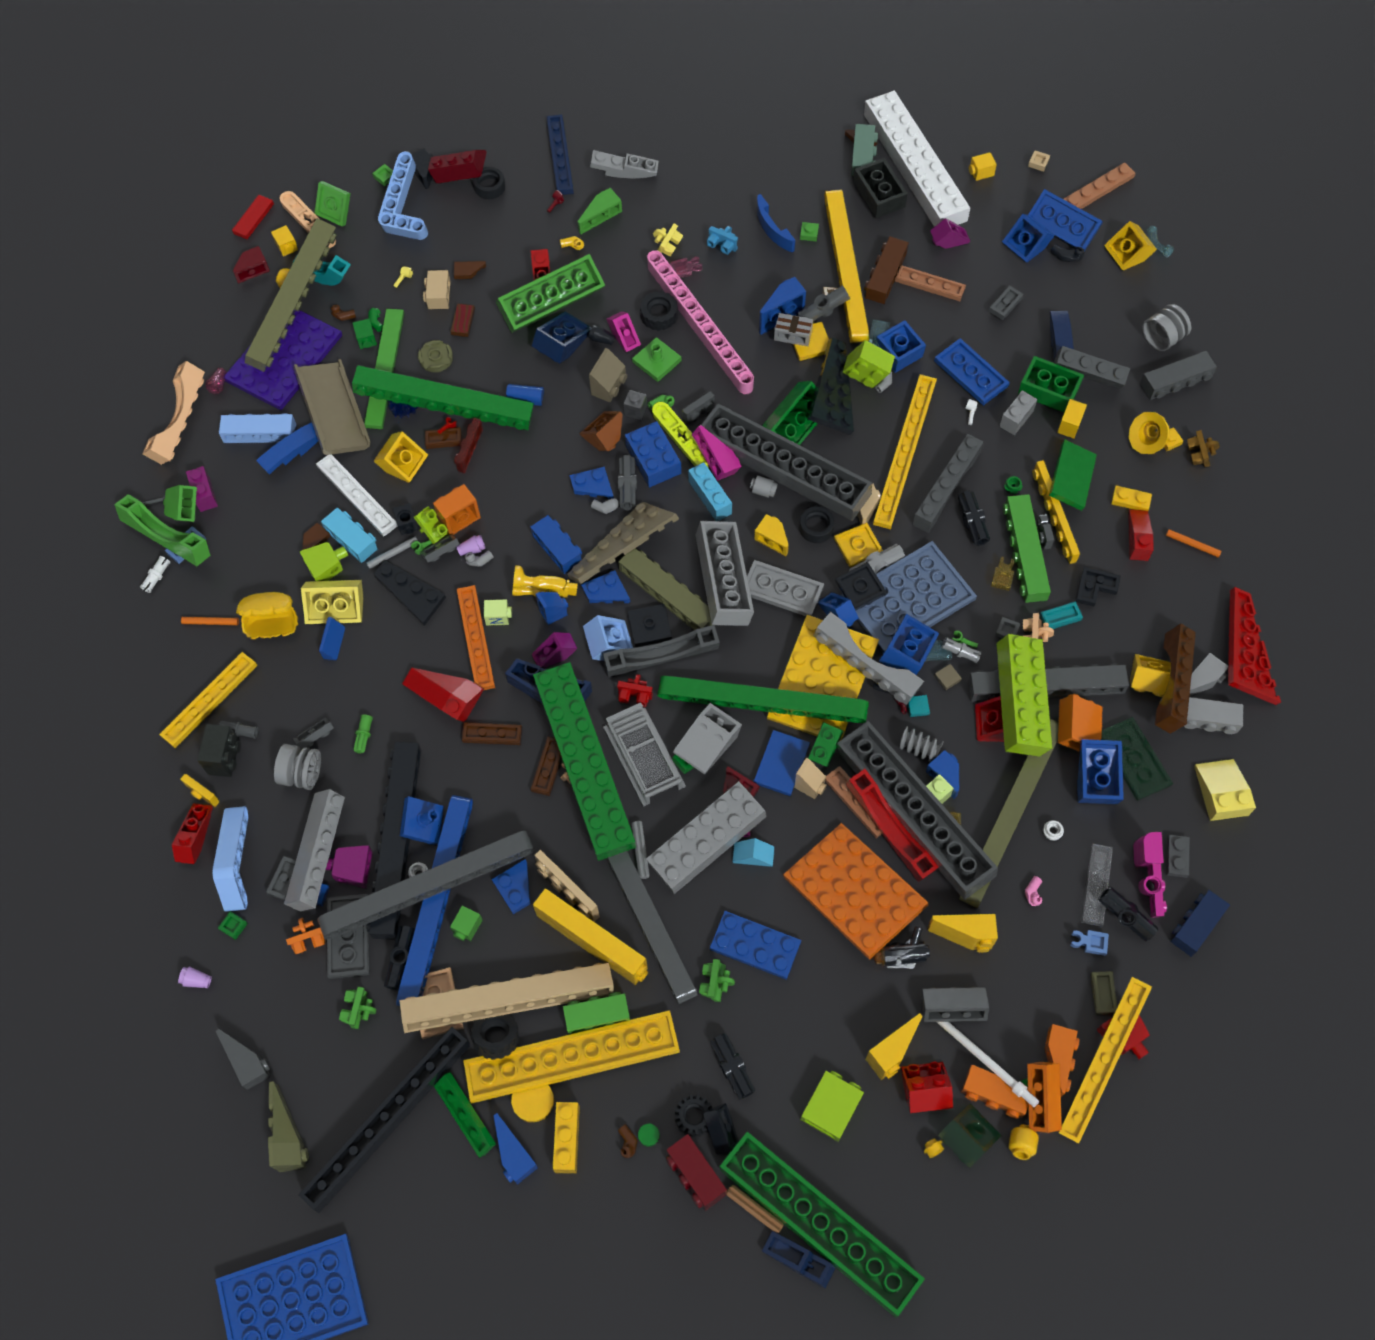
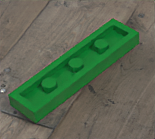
[434,1072,496,1158]

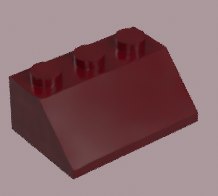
[428,150,487,184]

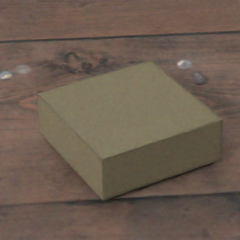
[934,664,962,691]

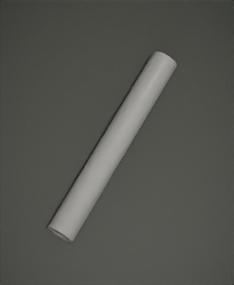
[366,536,418,569]

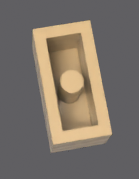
[423,270,451,309]

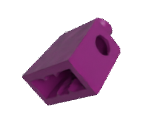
[326,846,373,889]

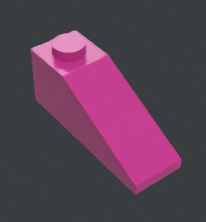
[692,425,742,481]

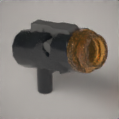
[874,926,930,969]

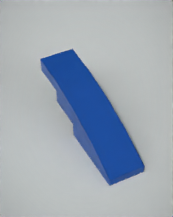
[256,422,318,475]

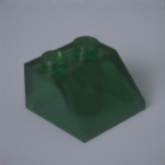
[938,1103,1002,1168]

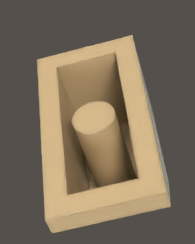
[857,483,881,525]
[794,758,827,799]

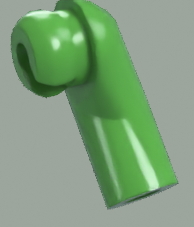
[647,395,675,410]

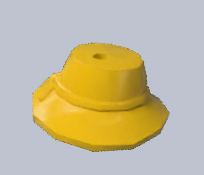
[1129,412,1169,454]

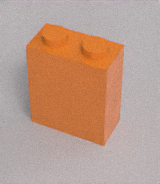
[1058,694,1102,752]

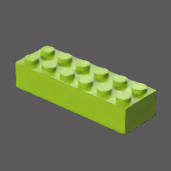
[997,634,1052,757]

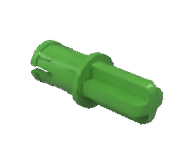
[353,715,373,754]

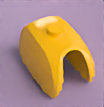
[236,592,298,639]

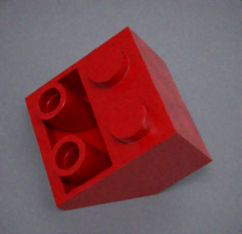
[901,1062,953,1113]

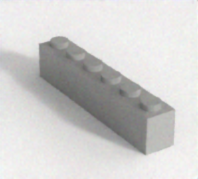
[284,789,345,911]

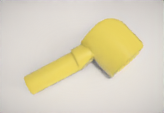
[393,266,413,288]

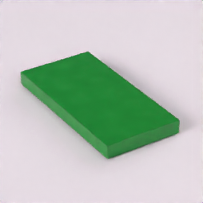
[1049,440,1097,511]

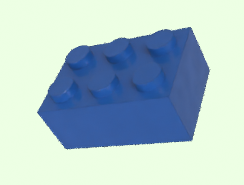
[625,421,681,487]

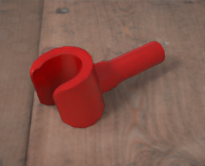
[438,417,457,434]

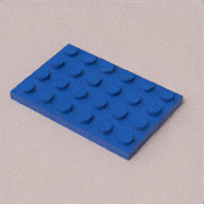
[215,1234,369,1340]

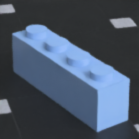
[219,413,296,443]

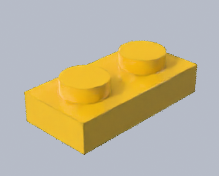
[1111,485,1152,511]

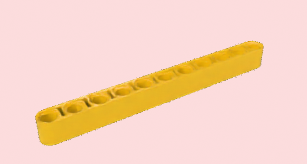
[824,190,869,343]

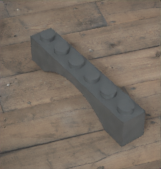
[913,434,984,533]
[603,625,720,677]

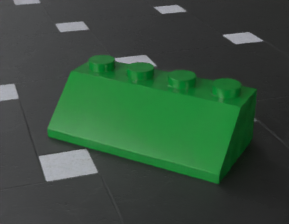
[762,381,818,445]

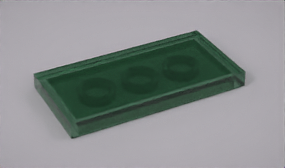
[1101,717,1173,801]

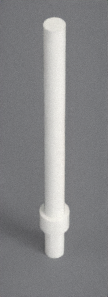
[937,1022,1039,1107]

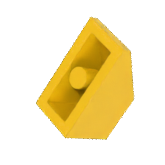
[754,514,789,556]

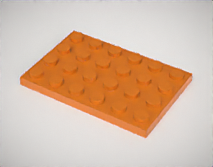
[783,823,928,960]

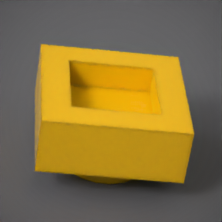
[1164,427,1183,452]

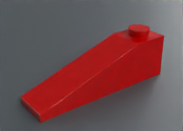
[402,668,484,722]

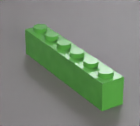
[1003,494,1051,603]

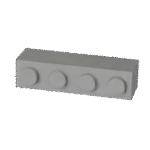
[1159,695,1243,734]

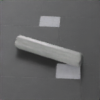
[632,821,650,879]

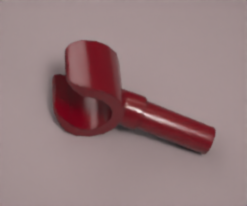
[547,190,564,213]

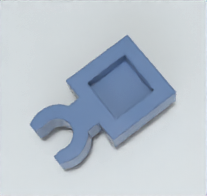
[1070,930,1109,956]

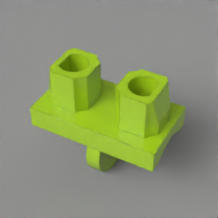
[414,506,448,544]

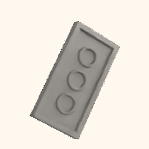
[747,560,824,616]

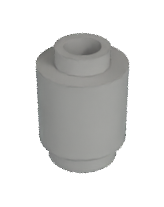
[750,475,778,498]

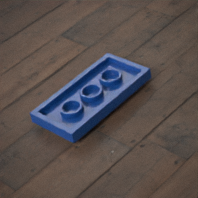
[1028,189,1103,252]
[934,338,1010,406]
[710,911,801,980]

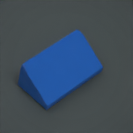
[319,617,345,660]

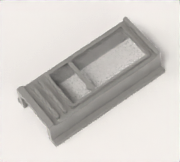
[603,703,686,807]

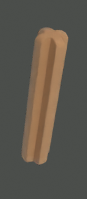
[727,1185,784,1233]

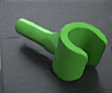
[411,539,432,555]
[952,631,978,648]

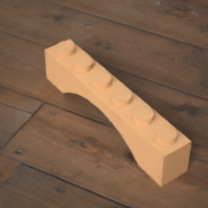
[143,361,205,465]

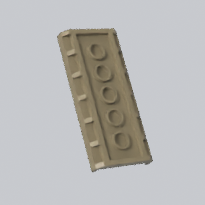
[294,359,371,455]

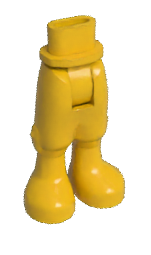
[512,565,578,598]

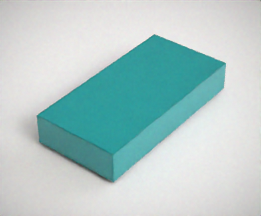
[1040,601,1083,629]

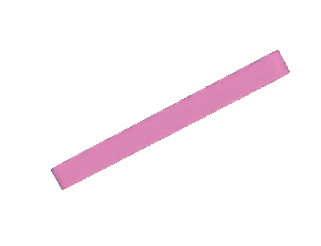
[647,251,754,394]

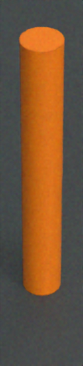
[1166,529,1222,558]
[181,617,239,625]

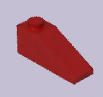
[1129,510,1154,561]

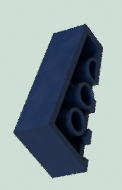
[505,659,592,703]

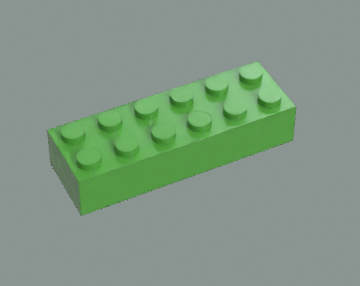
[496,254,605,333]

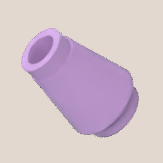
[456,535,485,556]
[178,966,212,988]

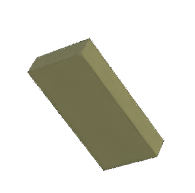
[1090,971,1117,1015]

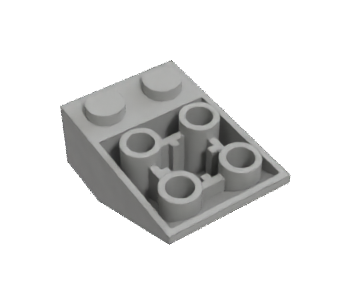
[673,703,742,775]

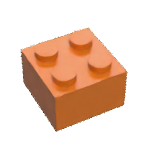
[433,484,481,535]

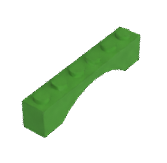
[114,494,211,566]

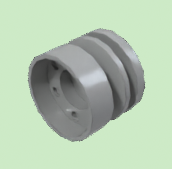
[1142,304,1191,351]
[274,744,321,790]

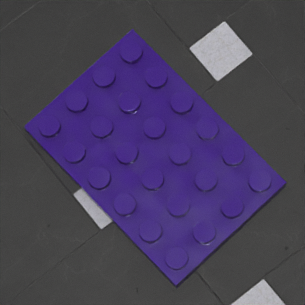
[223,310,342,410]

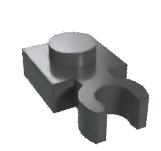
[1037,514,1054,550]

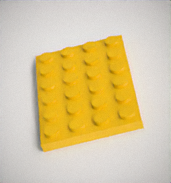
[767,615,879,741]

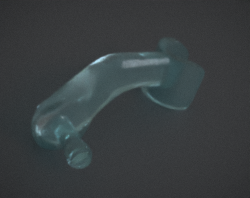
[1147,226,1174,257]

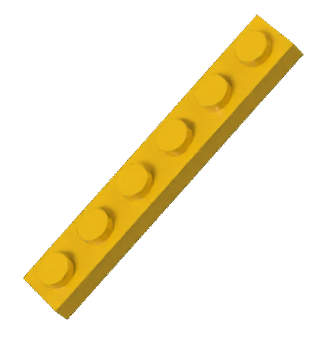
[1032,460,1080,564]
[159,652,258,748]

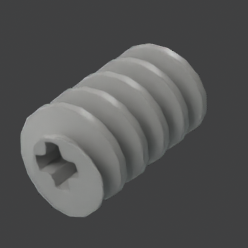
[900,726,944,762]

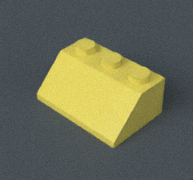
[301,580,363,624]

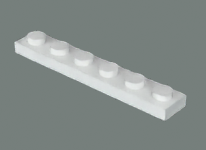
[316,454,398,537]

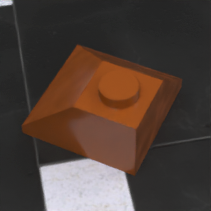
[579,411,623,452]

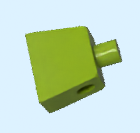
[300,542,349,581]

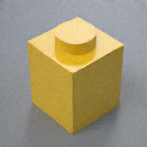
[969,152,997,181]
[271,225,298,257]

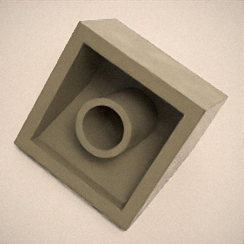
[589,348,627,402]

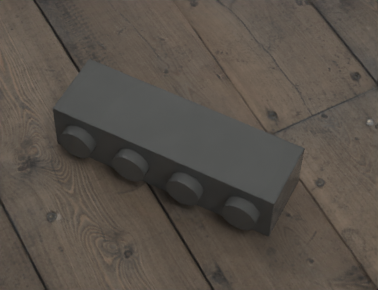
[1054,346,1130,389]
[1140,351,1217,400]

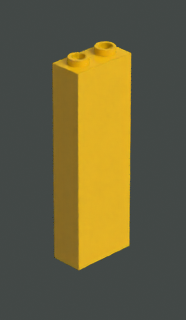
[533,888,648,985]

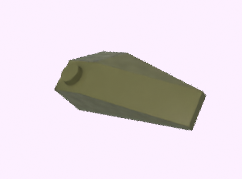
[268,1081,309,1172]

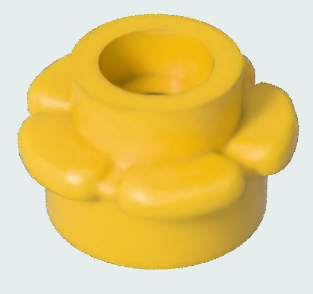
[924,1138,944,1158]

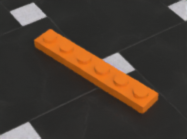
[457,585,495,690]

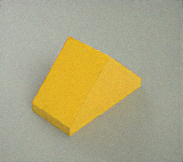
[1057,399,1087,439]

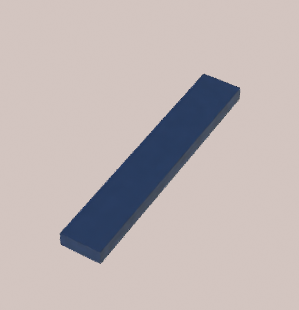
[546,114,574,195]

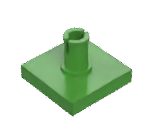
[314,181,351,226]
[632,337,682,382]

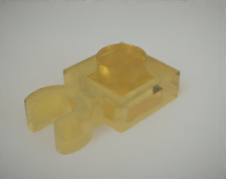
[991,557,1014,591]

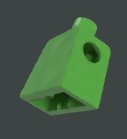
[163,485,197,522]

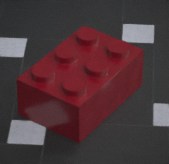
[666,1134,727,1211]

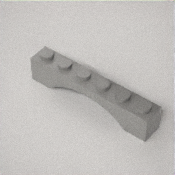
[813,612,924,705]

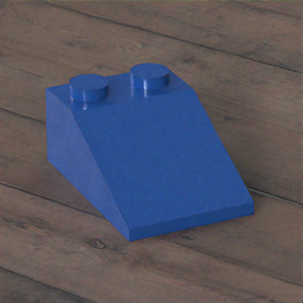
[759,277,806,335]
[879,614,939,675]
[1077,739,1124,804]

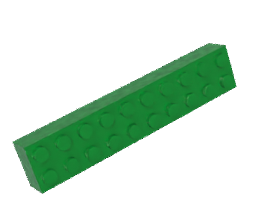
[533,662,636,861]
[720,1132,925,1318]

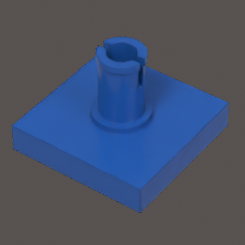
[400,796,444,845]

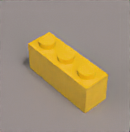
[553,1102,580,1173]

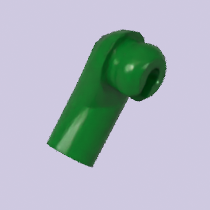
[368,308,383,332]

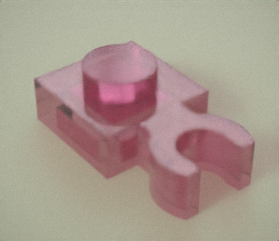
[670,257,702,278]

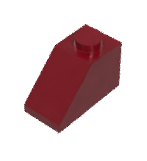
[233,246,270,284]

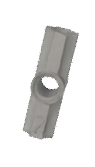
[849,544,905,574]

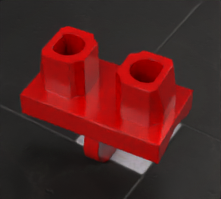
[617,674,653,707]

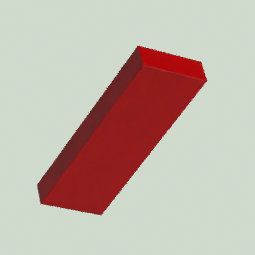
[232,195,274,240]

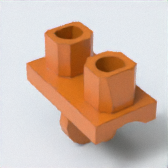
[286,918,325,954]

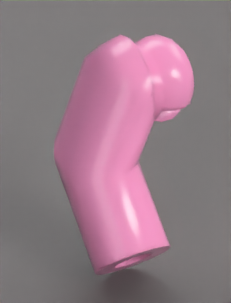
[1025,876,1042,906]

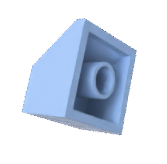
[583,615,633,661]

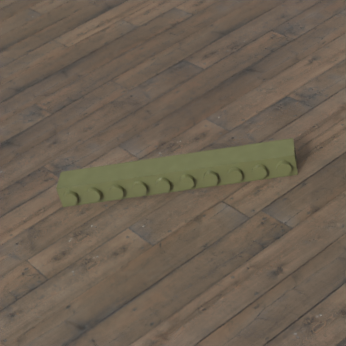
[245,218,337,372]

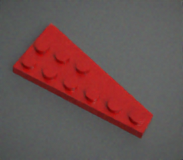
[1228,587,1281,705]

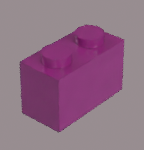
[186,466,218,512]

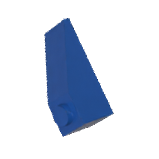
[494,1113,538,1185]

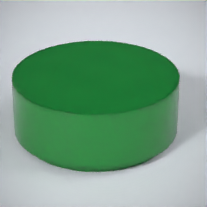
[638,1124,660,1147]

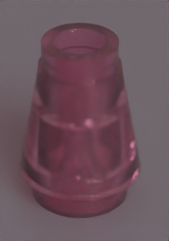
[206,368,227,394]

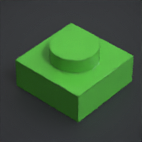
[372,164,393,187]
[800,222,819,242]

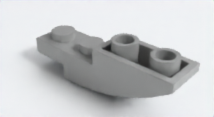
[590,150,659,179]

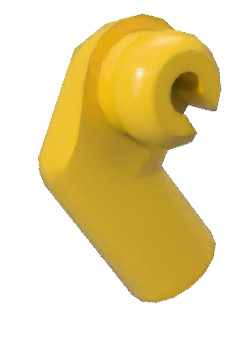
[560,236,584,250]

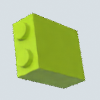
[800,1071,864,1142]

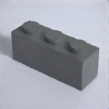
[921,987,989,1022]

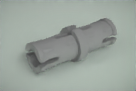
[941,637,981,663]

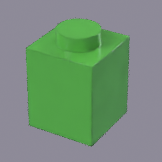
[450,906,483,941]

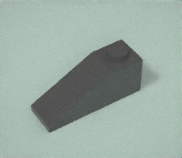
[216,1029,270,1090]

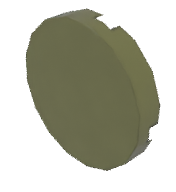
[418,340,453,372]

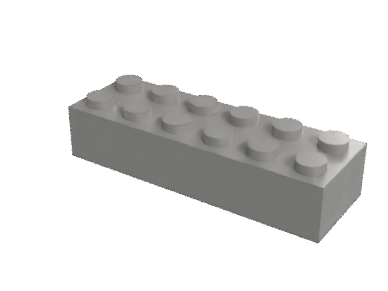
[695,521,754,626]
[646,781,766,894]

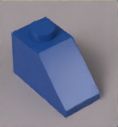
[536,592,569,625]
[818,592,859,627]
[926,750,959,799]

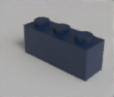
[1170,890,1230,957]

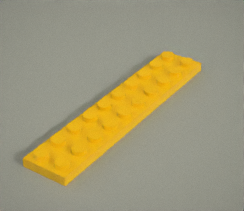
[463,1010,680,1104]

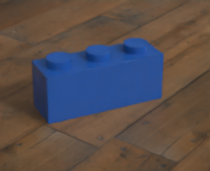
[530,515,582,574]

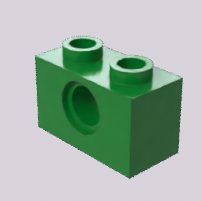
[808,723,844,767]

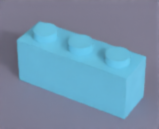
[688,462,732,521]
[321,508,378,563]

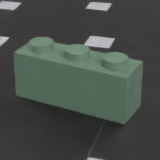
[851,124,878,176]

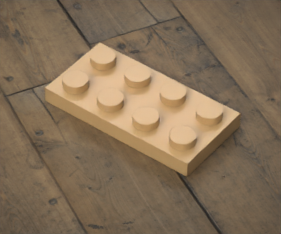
[535,850,600,922]

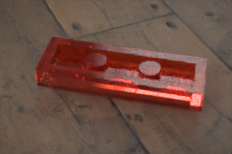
[454,418,483,473]

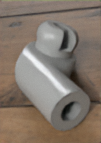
[875,372,892,393]
[591,498,619,514]
[465,550,494,567]

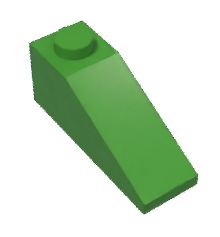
[578,188,622,235]

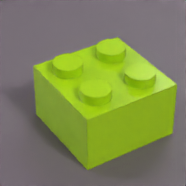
[843,340,895,388]

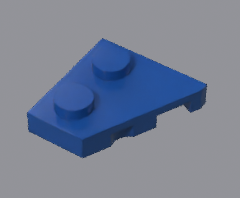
[569,467,614,499]
[581,570,630,603]
[492,859,531,914]

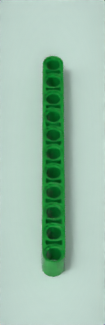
[657,676,869,723]

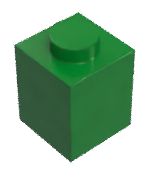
[353,319,377,349]

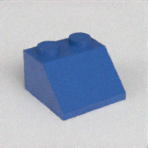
[1002,214,1055,262]
[876,320,926,373]

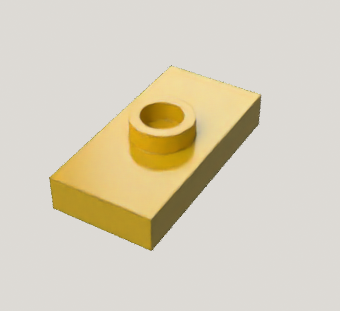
[180,774,219,807]

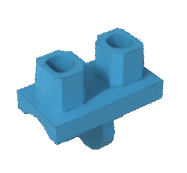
[707,226,738,255]

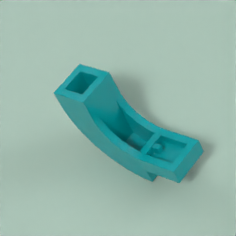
[292,254,351,286]

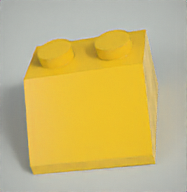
[1104,221,1157,270]
[374,431,428,483]
[1130,654,1171,697]

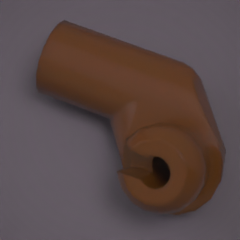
[331,305,356,321]
[618,1124,638,1158]

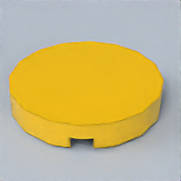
[511,1085,554,1122]

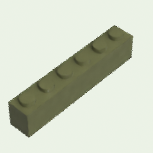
[619,548,712,630]

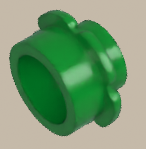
[1004,476,1023,494]

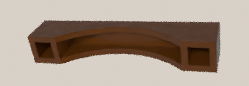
[1155,623,1196,734]

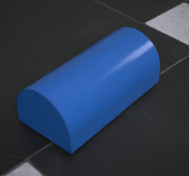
[506,384,544,406]

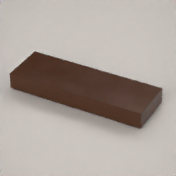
[462,722,522,745]
[530,736,562,796]

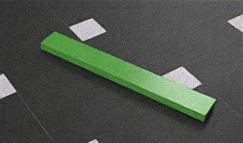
[364,309,404,429]

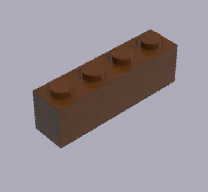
[864,236,909,304]

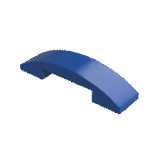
[757,194,795,252]

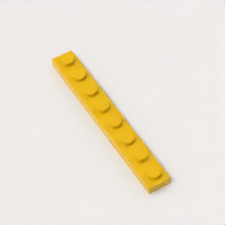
[1059,977,1152,1144]

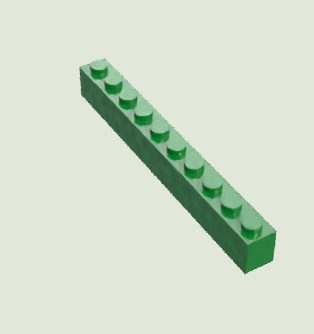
[352,365,534,430]

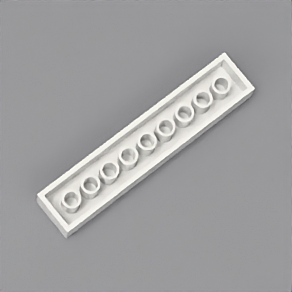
[864,90,970,227]

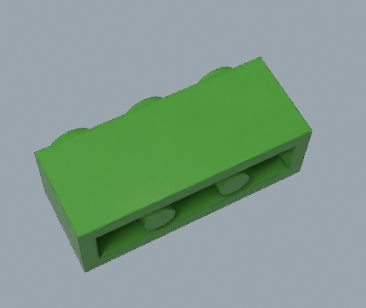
[563,992,630,1035]

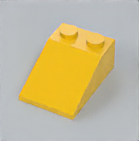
[928,914,998,953]
[865,1013,922,1080]

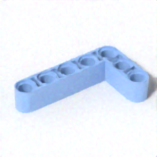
[378,151,428,240]
[213,806,248,912]

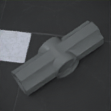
[797,285,850,321]
[618,455,637,510]

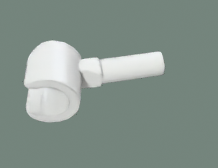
[966,399,977,425]

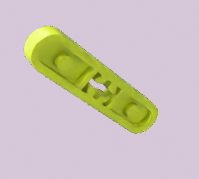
[652,402,709,468]

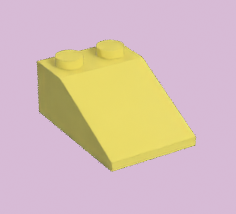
[1194,759,1256,821]

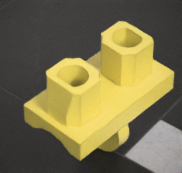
[653,223,683,257]

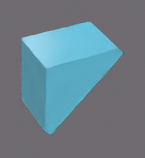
[733,838,774,867]

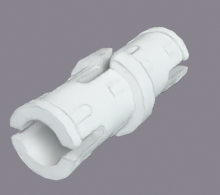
[140,556,170,593]

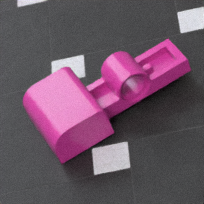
[1133,832,1167,918]

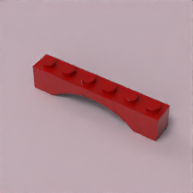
[846,769,939,882]

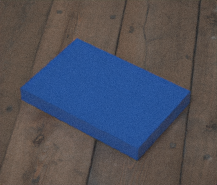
[754,730,810,796]

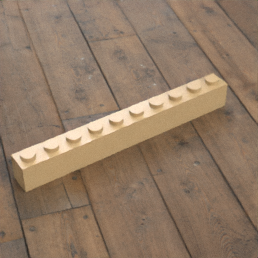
[399,963,614,1033]

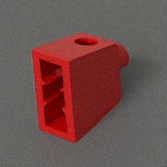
[1097,1015,1150,1060]

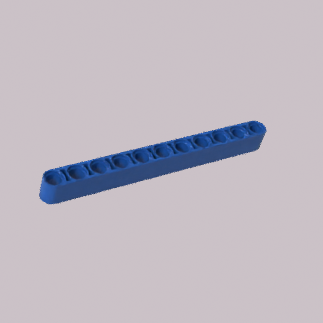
[396,795,473,1006]

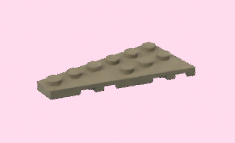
[567,502,679,584]

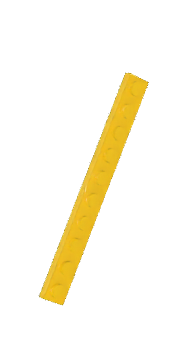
[873,374,937,530]

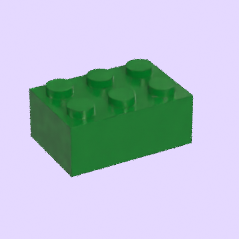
[1018,356,1084,413]

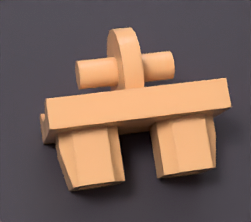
[1023,613,1054,642]

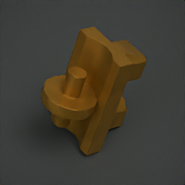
[1187,430,1220,467]

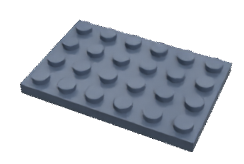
[841,541,977,653]

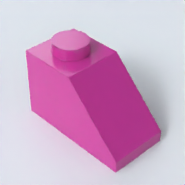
[606,311,641,352]

